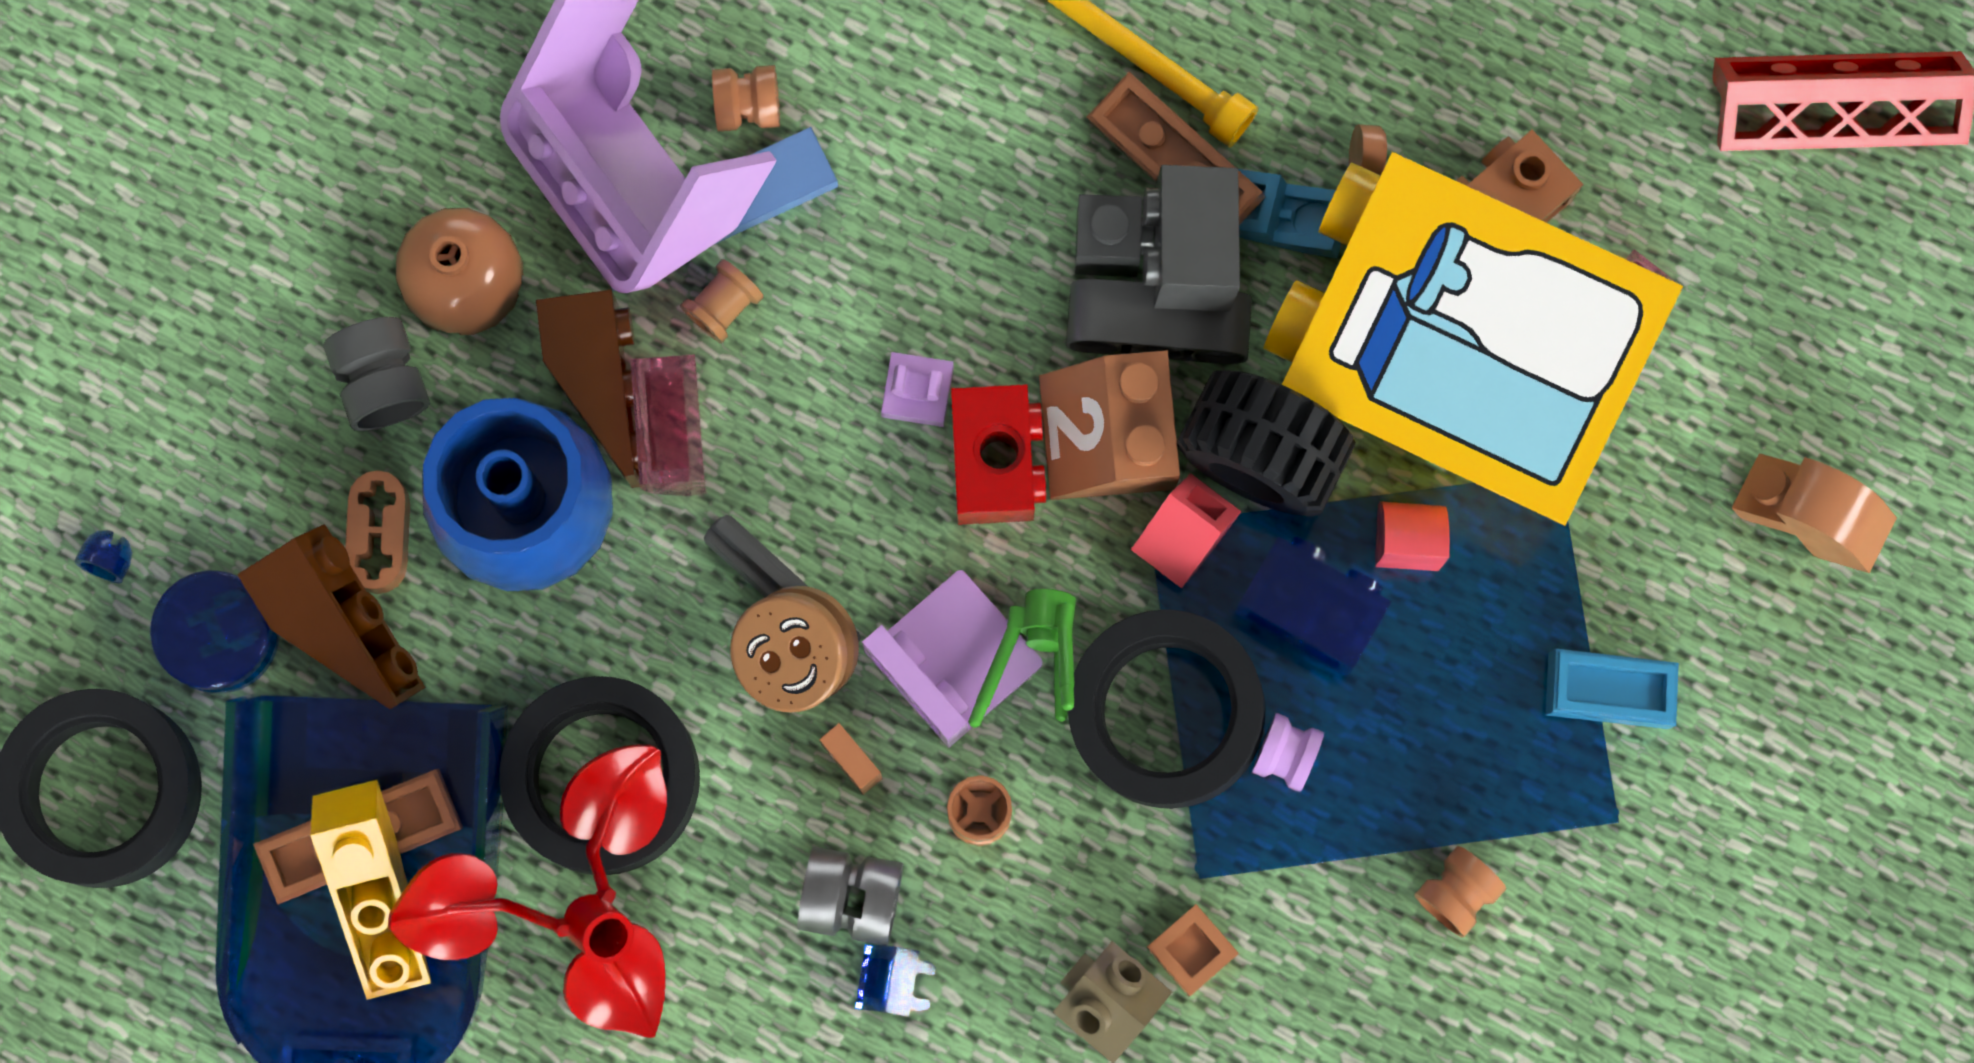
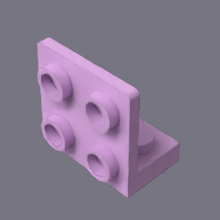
[862,570,1043,748]

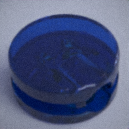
[150,570,280,694]

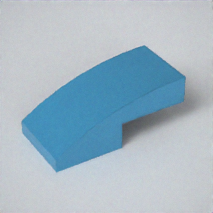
[1238,169,1341,259]

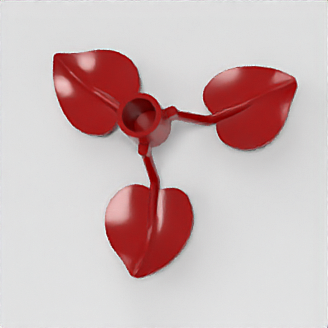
[388,744,667,1038]

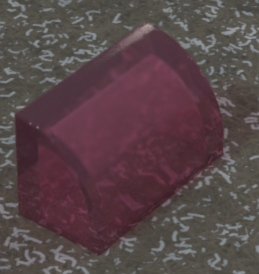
[631,354,707,496]

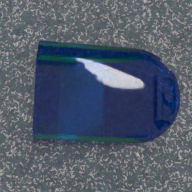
[215,694,508,1063]

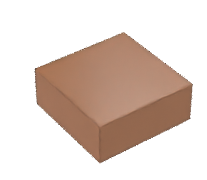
[819,723,883,795]
[1146,904,1239,997]

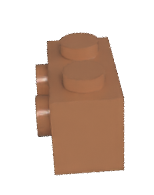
[1455,130,1583,223]

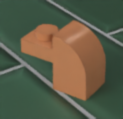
[1732,453,1897,573]

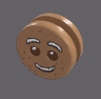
[730,586,859,712]

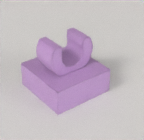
[881,352,954,427]

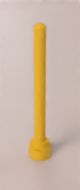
[1046,0,1259,148]

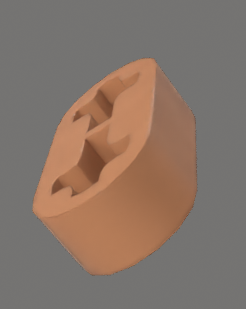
[345,470,410,594]

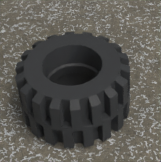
[1177,370,1356,516]

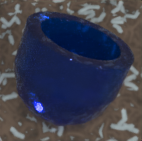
[74,530,133,584]

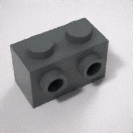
[1143,165,1240,312]

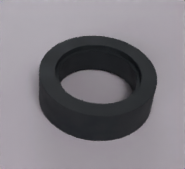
[1068,609,1266,809]
[499,676,700,875]
[0,689,202,888]

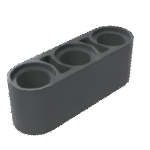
[1065,279,1252,364]

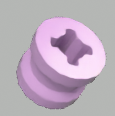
[1252,713,1324,792]

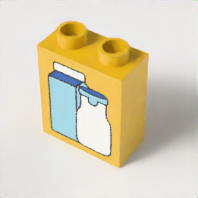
[1263,152,1683,526]

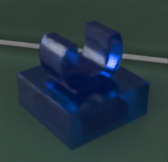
[855,944,936,1017]

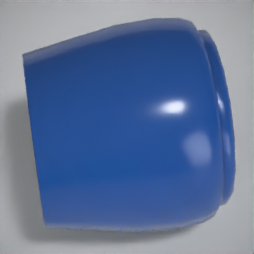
[422,398,613,592]

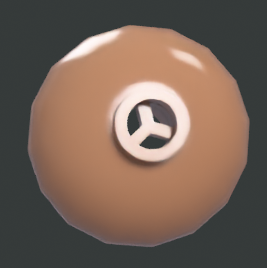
[396,208,523,335]

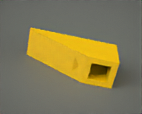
[310,780,431,1000]

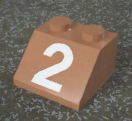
[1039,350,1180,500]

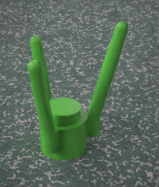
[968,589,1076,728]

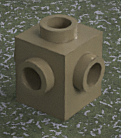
[1053,941,1172,1063]

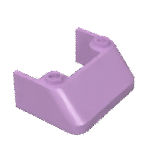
[500,0,777,293]

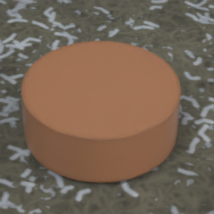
[1349,124,1387,175]

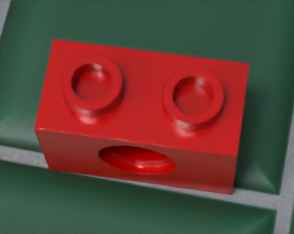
[951,384,1046,525]

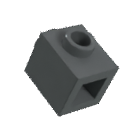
[1075,194,1154,277]

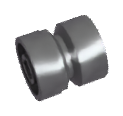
[797,846,903,946]

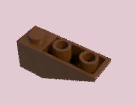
[536,290,650,488]
[237,524,426,709]

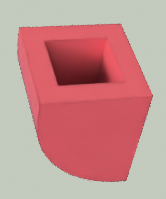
[1131,473,1242,588]
[1375,501,1450,571]

